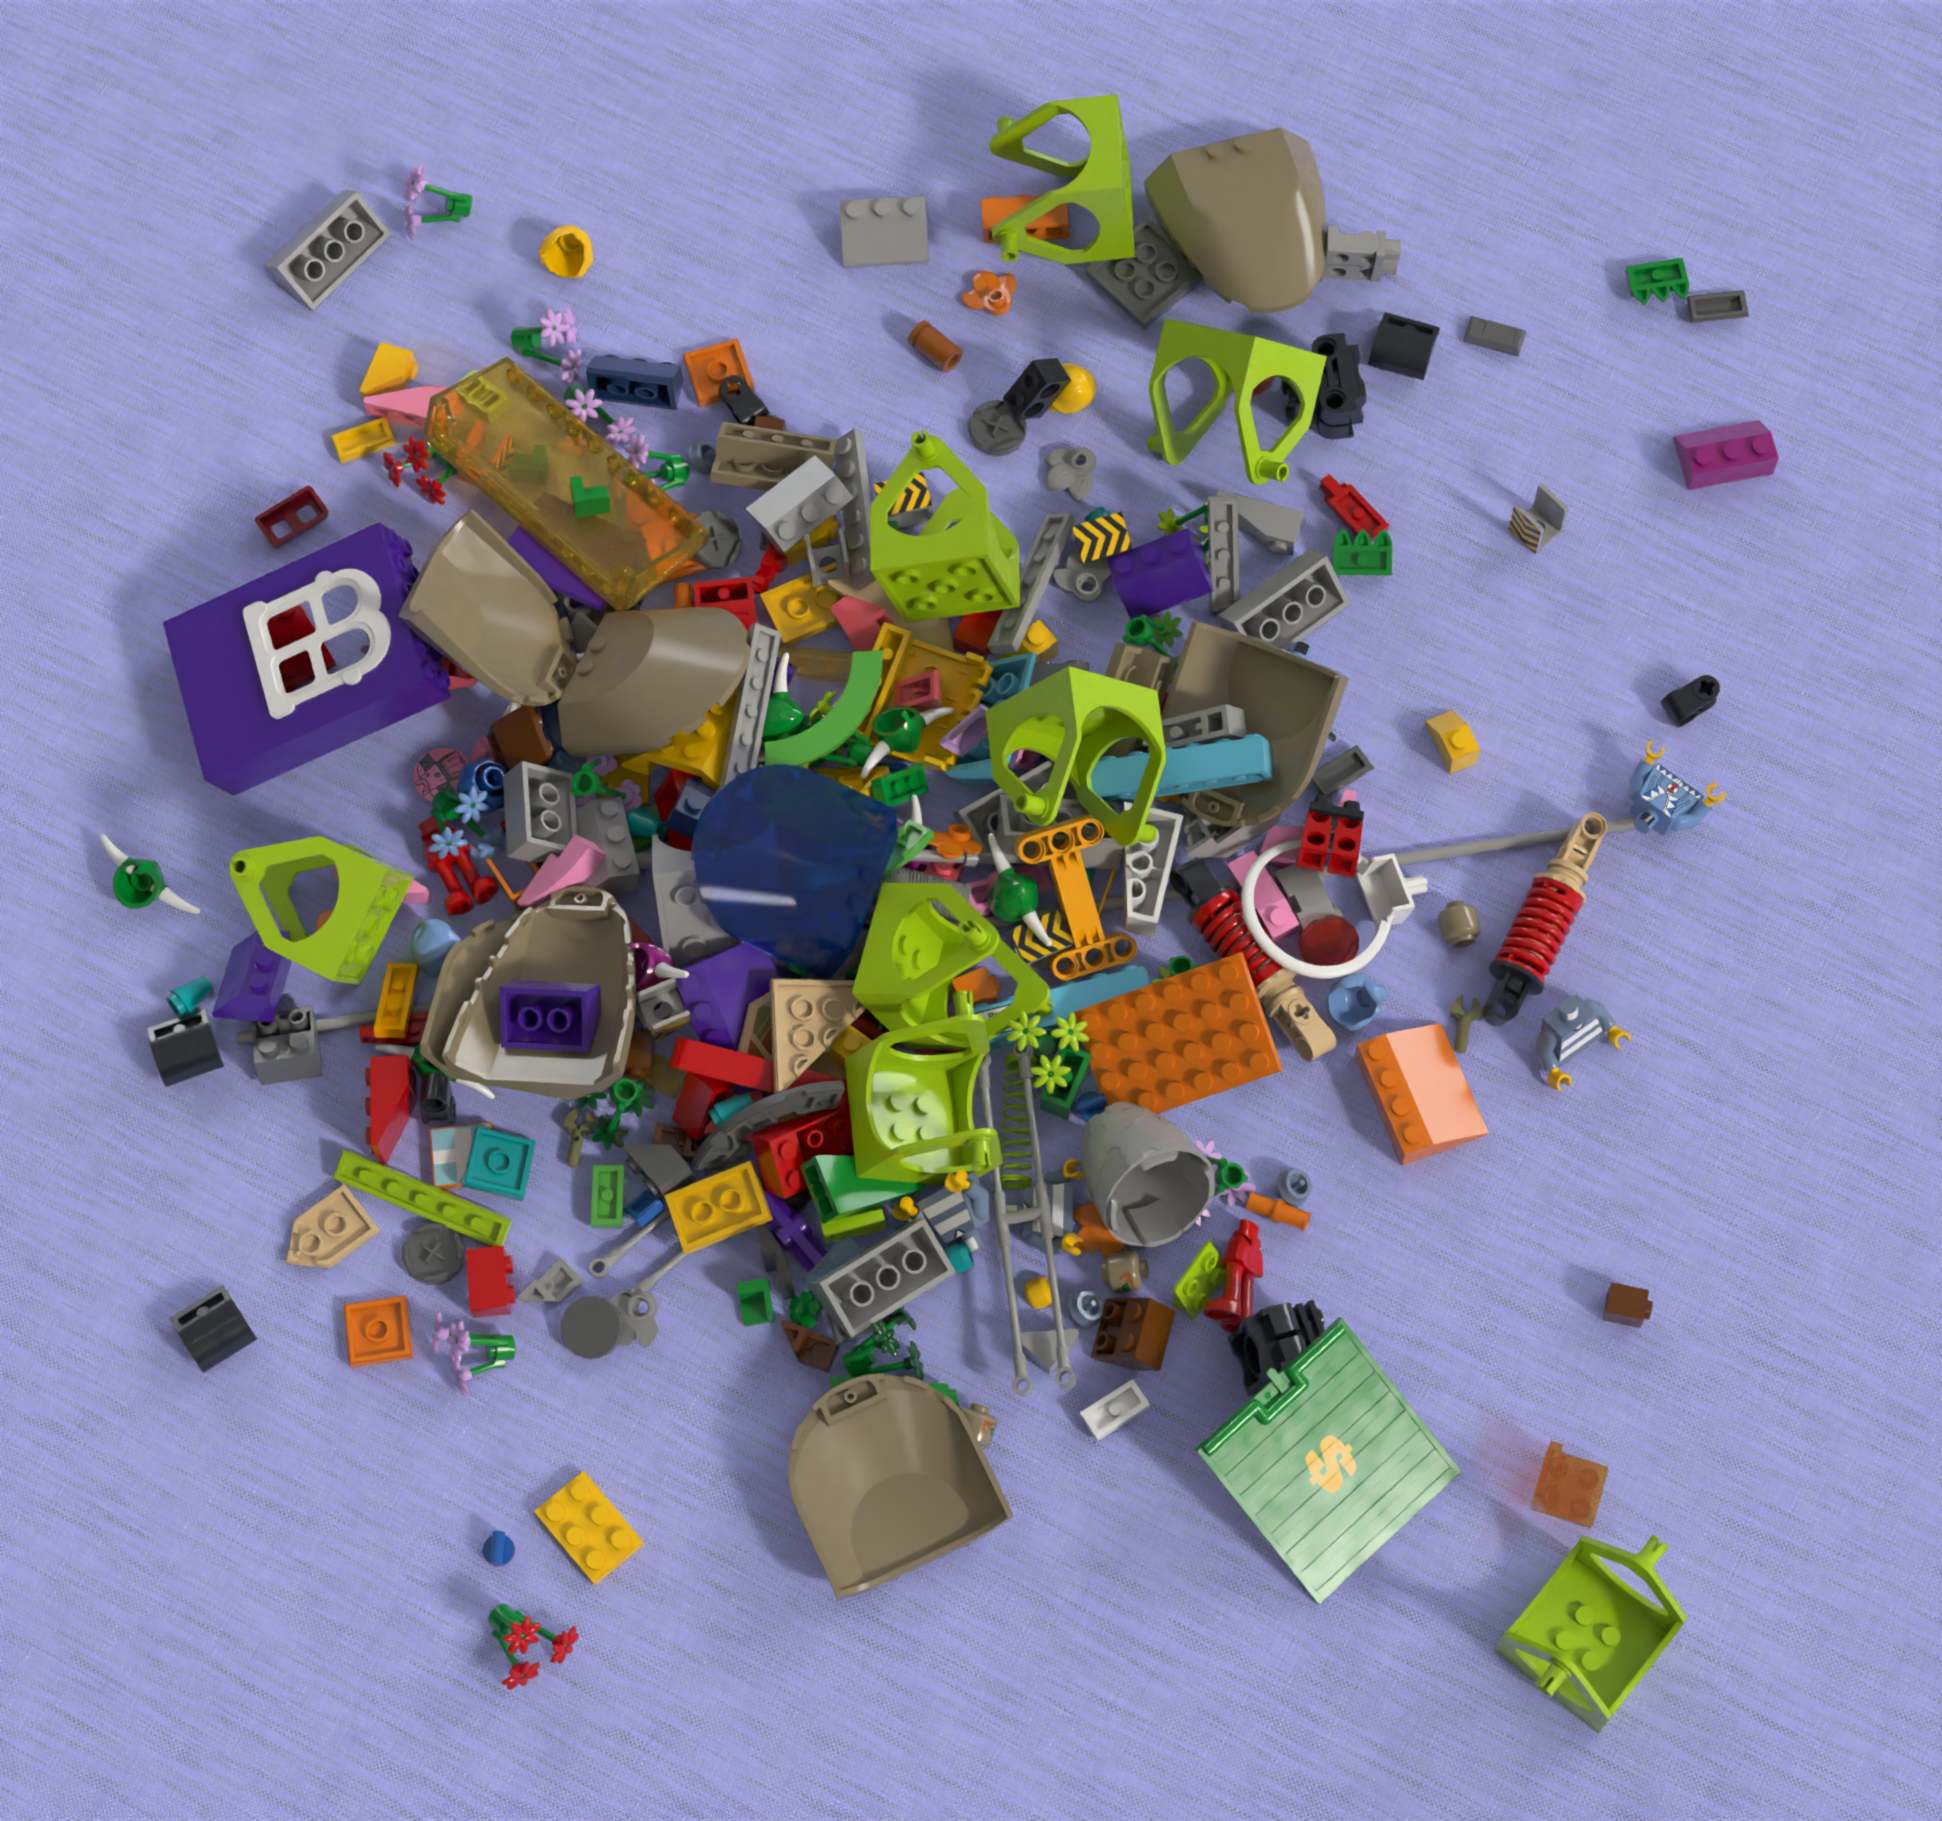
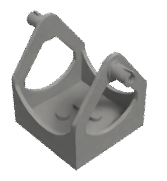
[635,822,789,967]

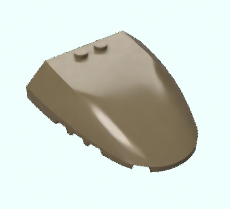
[1144,127,1326,313]
[442,886,636,1092]

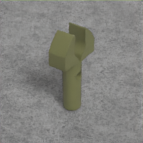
[1450,995,1482,1053]
[563,1108,596,1167]

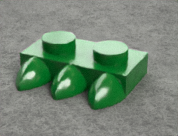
[1625,258,1689,305]
[1332,529,1392,576]

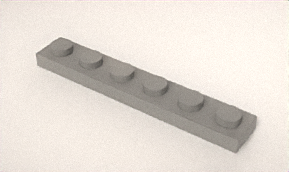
[835,428,876,590]
[987,512,1076,654]
[718,623,781,803]

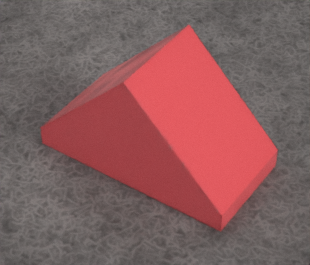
[895,670,942,712]

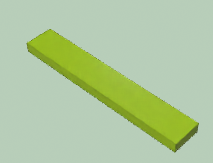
[333,1149,513,1247]

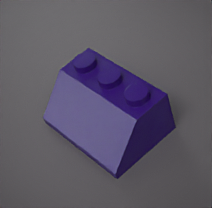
[1107,528,1214,619]
[212,931,292,1023]
[500,980,601,1053]

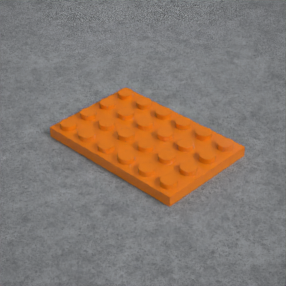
[1073,952,1283,1114]

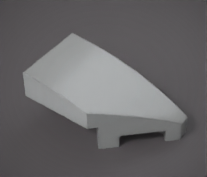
[517,1258,585,1303]

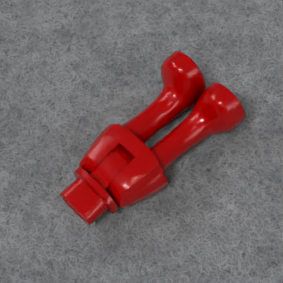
[418,816,499,915]
[1203,1219,1263,1333]

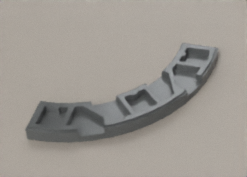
[692,1080,845,1170]

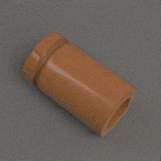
[908,320,963,373]

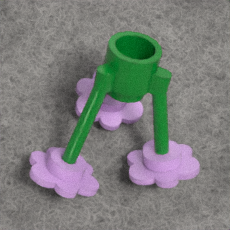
[570,755,643,814]

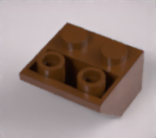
[486,705,553,772]
[1091,1298,1176,1371]

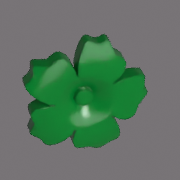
[789,1290,823,1328]

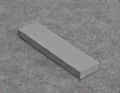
[1207,495,1240,612]

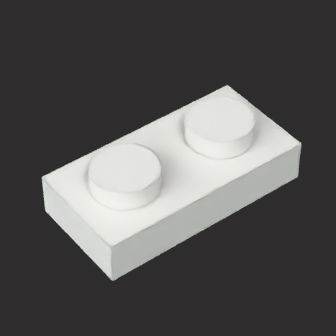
[1080,1379,1150,1442]

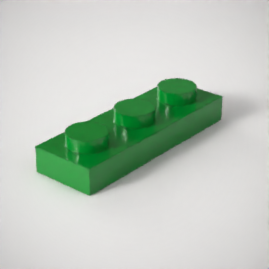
[870,763,929,810]

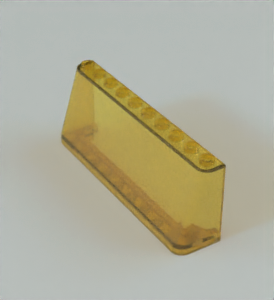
[424,357,711,612]

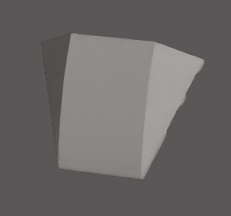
[1180,796,1281,858]

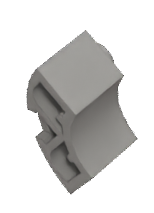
[1274,863,1343,948]

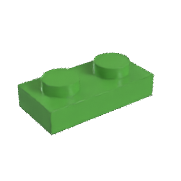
[591,1165,625,1228]

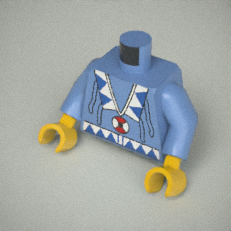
[1630,740,1726,835]

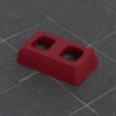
[255,485,329,548]

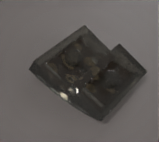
[757,1224,795,1300]

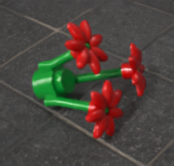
[383,435,463,505]
[488,1604,579,1690]

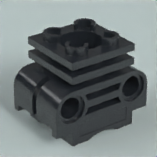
[1281,333,1367,440]
[1227,1300,1325,1397]

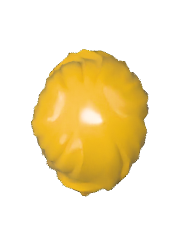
[538,224,593,279]
[1048,363,1097,415]

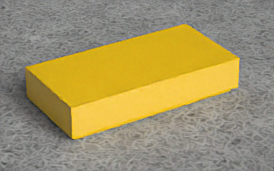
[330,416,396,464]

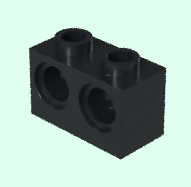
[1003,358,1071,420]

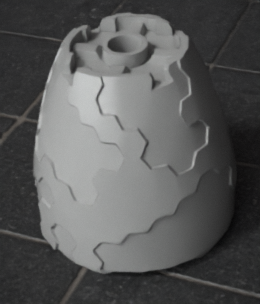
[1081,1102,1215,1247]

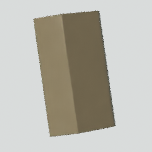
[710,421,837,491]
[1098,642,1177,761]

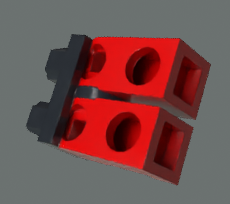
[1296,794,1364,878]

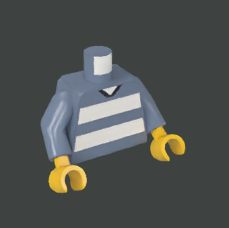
[1535,995,1631,1092]
[1006,1159,1084,1256]
[892,1170,992,1252]

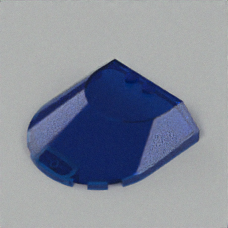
[691,764,898,979]

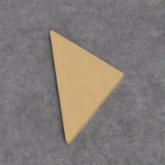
[827,578,955,653]
[769,979,867,1094]

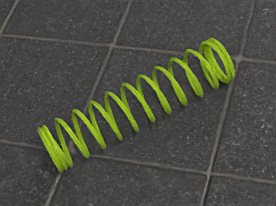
[999,1053,1038,1189]

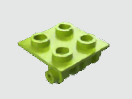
[1172,1240,1226,1320]

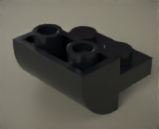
[1368,312,1440,381]
[147,1008,224,1087]
[169,1285,257,1373]

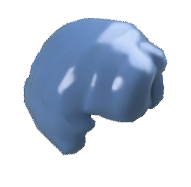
[410,918,461,977]
[1327,973,1387,1031]

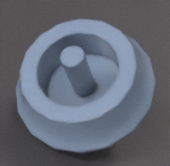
[688,441,716,475]
[1277,1167,1312,1205]
[1068,1290,1104,1327]

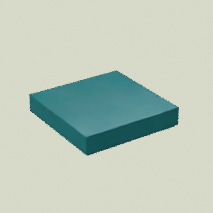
[462,1126,536,1201]

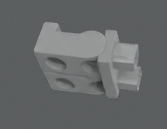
[1323,225,1401,282]

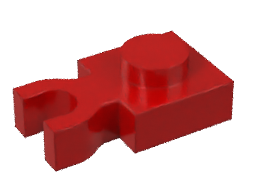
[752,543,787,595]

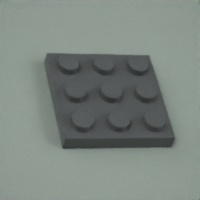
[1085,217,1203,330]

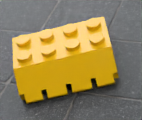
[850,622,994,771]
[622,686,764,791]

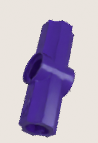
[764,1190,832,1276]

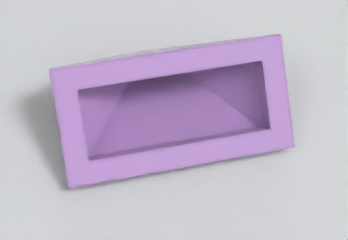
[939,704,988,758]

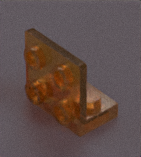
[1530,1441,1609,1528]

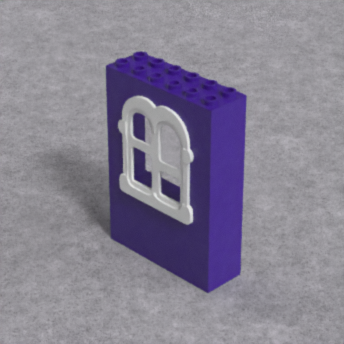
[163,522,452,796]

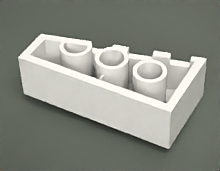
[1122,802,1183,938]

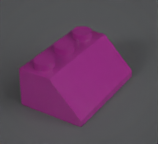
[1673,420,1779,490]

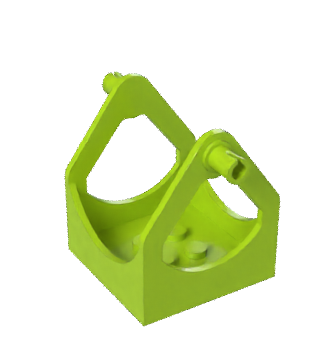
[989,94,1135,264]
[1147,318,1327,485]
[870,430,1020,623]
[985,666,1166,847]
[228,836,415,985]
[852,883,1054,1050]
[845,991,1003,1186]
[1495,1535,1687,1733]

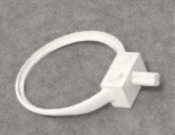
[1241,840,1428,979]

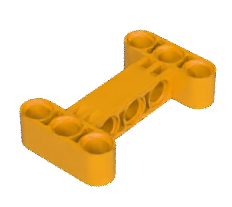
[1014,815,1137,980]

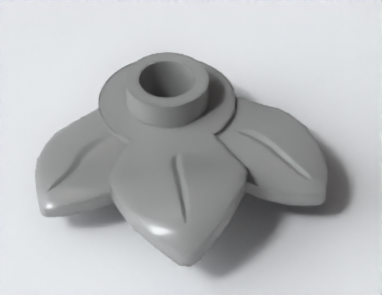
[1045,447,1097,502]
[1053,549,1111,602]
[609,1291,658,1348]

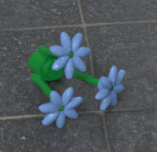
[428,785,506,859]

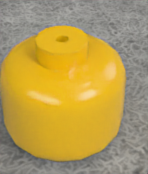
[1023,1275,1052,1309]

